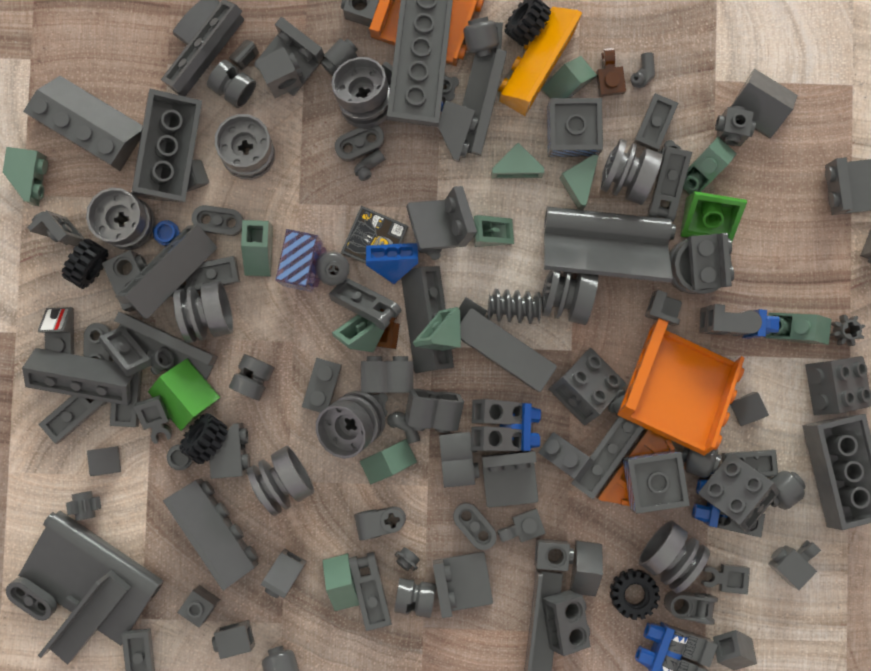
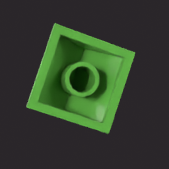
[680,191,747,242]
[148,358,221,431]

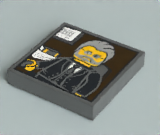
[341,206,408,264]

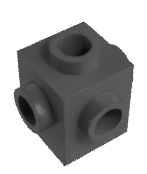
[715,106,755,147]

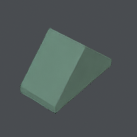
[542,56,597,98]
[491,143,544,179]
[559,155,599,210]
[473,215,514,247]
[413,307,461,351]
[332,310,385,352]
[360,439,417,485]
[323,553,359,611]

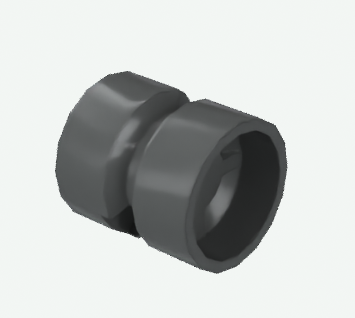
[207,60,256,108]
[229,354,275,401]
[394,578,436,618]

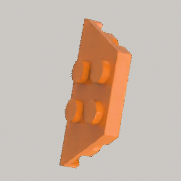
[596,429,685,506]

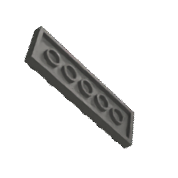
[386,0,453,127]

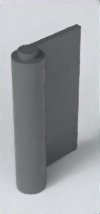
[544,206,676,283]
[18,511,164,646]

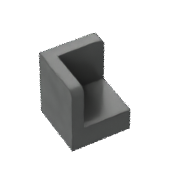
[645,290,682,326]
[713,630,757,670]

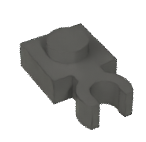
[134,395,172,444]
[701,564,750,595]

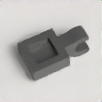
[497,508,546,543]

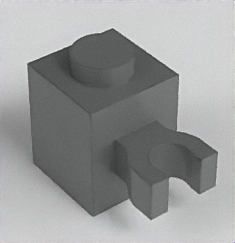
[768,540,821,590]

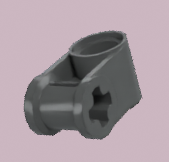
[354,506,406,541]
[664,590,718,625]

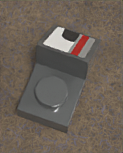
[38,307,74,354]

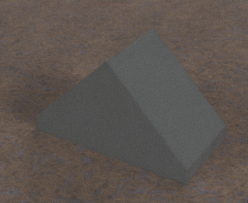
[570,540,603,597]

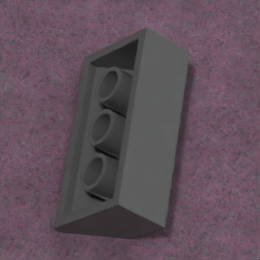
[23,76,142,171]
[131,89,202,202]
[802,414,871,530]
[163,478,259,591]

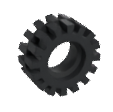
[504,0,551,46]
[62,238,109,289]
[179,413,228,464]
[609,569,660,620]

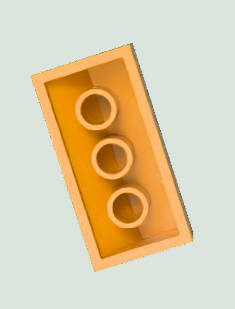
[498,7,582,116]

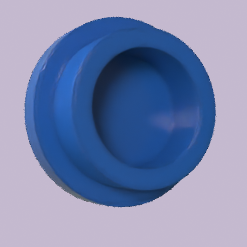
[153,220,180,246]

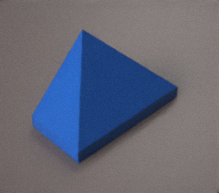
[366,243,418,284]

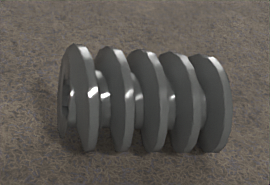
[487,289,542,324]

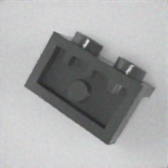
[27,210,85,247]
[688,233,734,290]

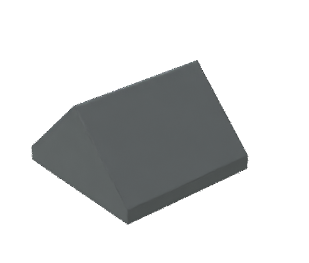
[730,68,798,138]

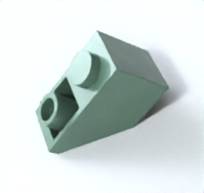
[683,137,737,194]
[3,147,48,206]
[241,220,273,277]
[766,313,832,345]

